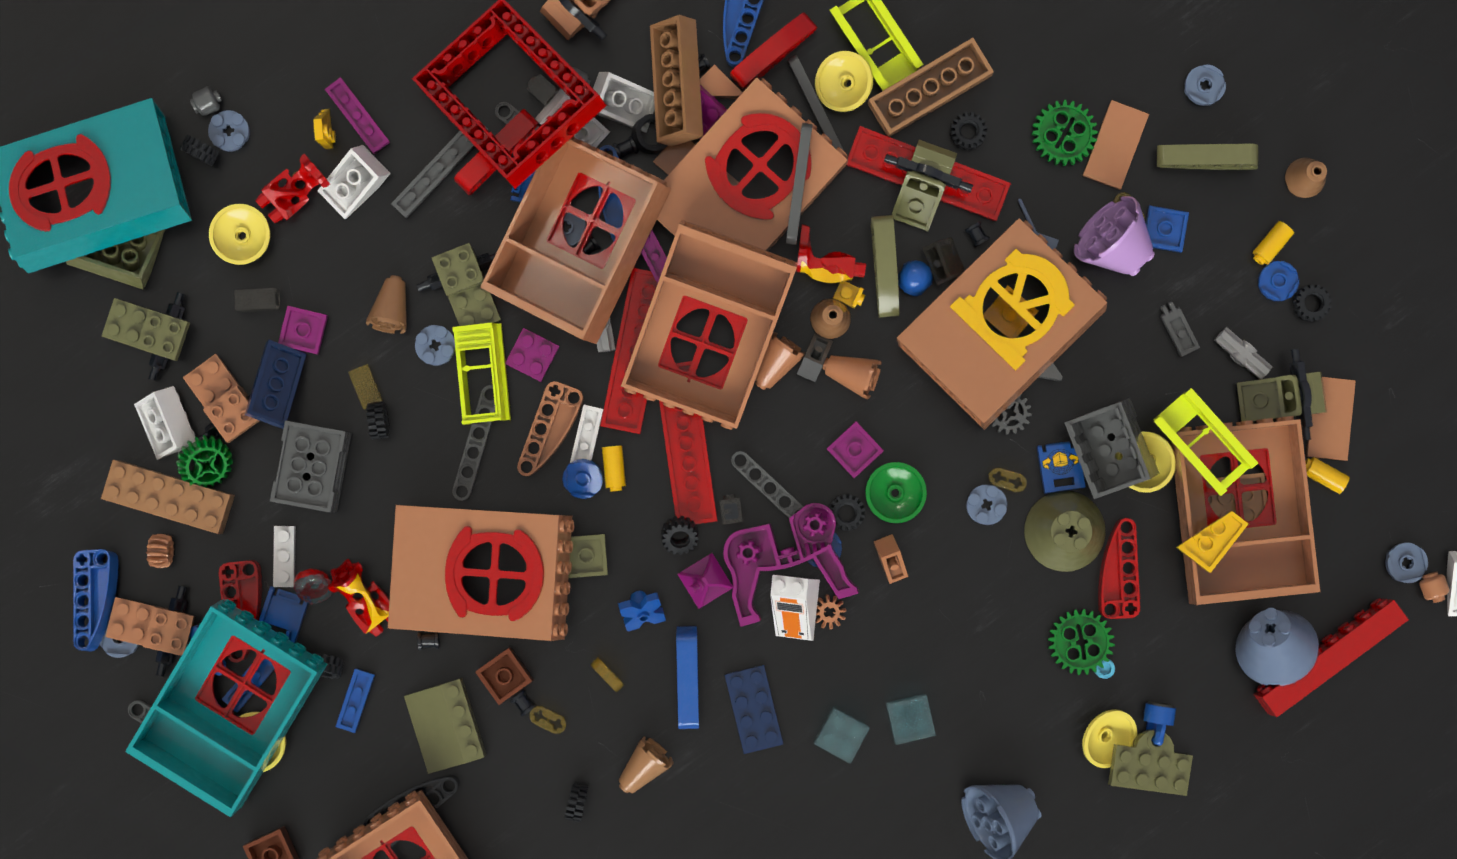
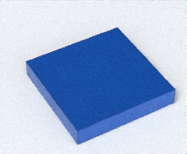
[1145,205,1189,252]

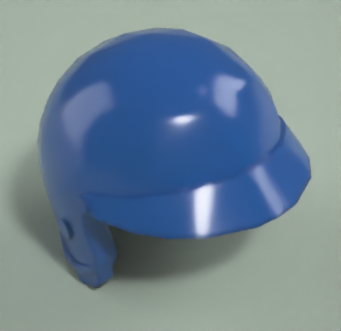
[898,260,933,296]

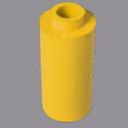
[1252,221,1294,265]
[602,446,626,492]
[1305,457,1350,494]

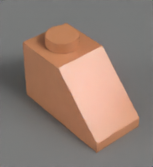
[700,64,743,99]
[874,534,908,584]

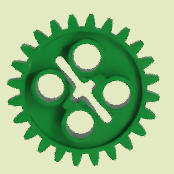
[1031,100,1098,166]
[1048,609,1115,675]

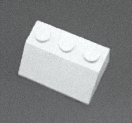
[134,386,195,460]

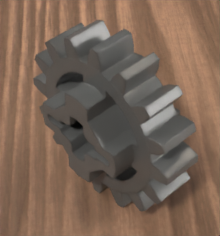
[991,395,1032,434]

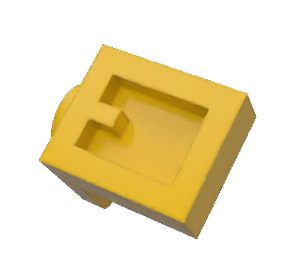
[833,281,865,309]

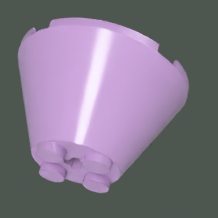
[1074,196,1155,276]

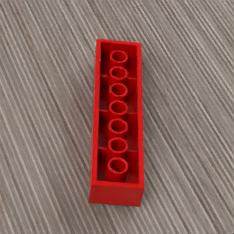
[1253,598,1409,717]

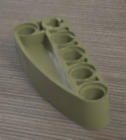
[1157,144,1259,170]
[871,215,899,317]

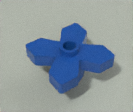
[618,591,666,631]

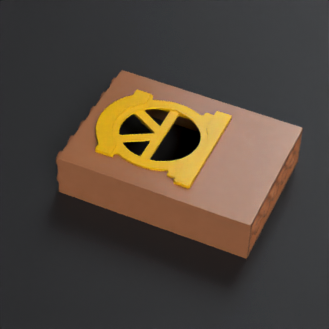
[897,218,1107,430]

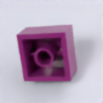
[678,553,734,609]

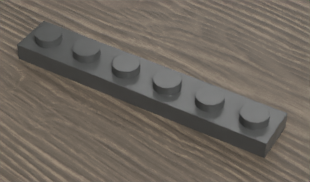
[391,126,489,219]

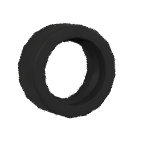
[631,114,668,154]

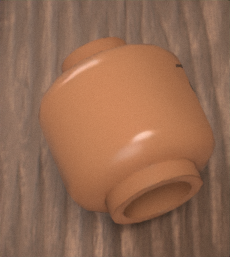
[1419,571,1450,603]

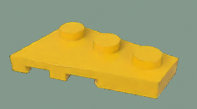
[313,109,336,149]
[1176,511,1248,573]

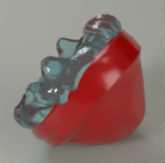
[293,568,332,605]

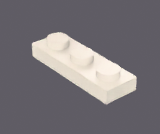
[570,405,604,463]
[273,526,296,587]

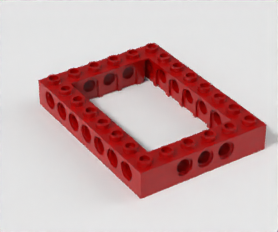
[412,0,607,189]

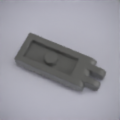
[1160,301,1200,357]

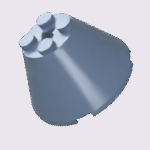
[1236,608,1319,686]
[962,785,1041,859]

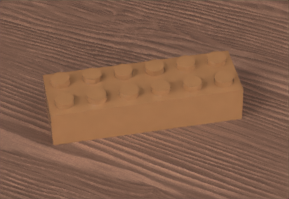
[650,15,703,147]
[867,38,994,137]
[101,460,235,534]

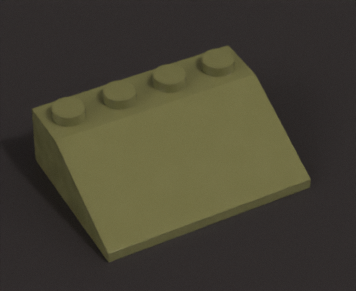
[66,229,165,290]
[404,678,487,774]

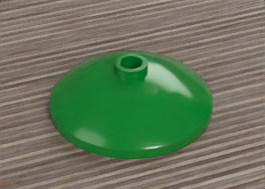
[865,462,927,523]

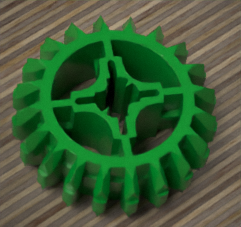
[176,435,233,488]

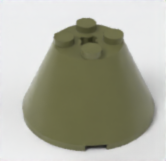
[1024,491,1105,572]

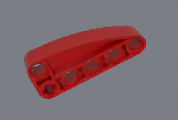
[730,12,818,92]
[454,109,539,196]
[1098,518,1140,619]
[219,560,262,662]

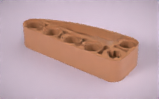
[517,381,584,476]

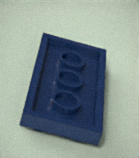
[245,340,306,429]
[724,665,783,754]

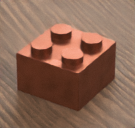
[475,647,534,705]
[243,826,299,859]

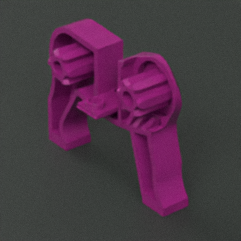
[724,503,859,626]

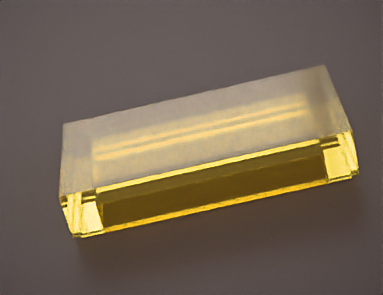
[348,365,383,410]

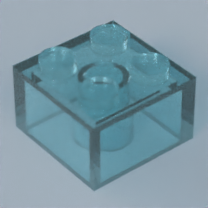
[885,694,936,745]
[814,706,870,764]

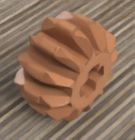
[146,534,174,568]
[815,595,847,629]

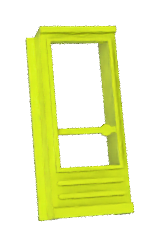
[830,0,924,91]
[453,323,511,425]
[1153,388,1258,496]

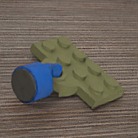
[1108,701,1193,796]

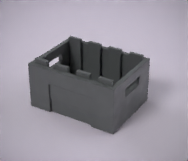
[1065,398,1160,499]
[270,421,352,513]

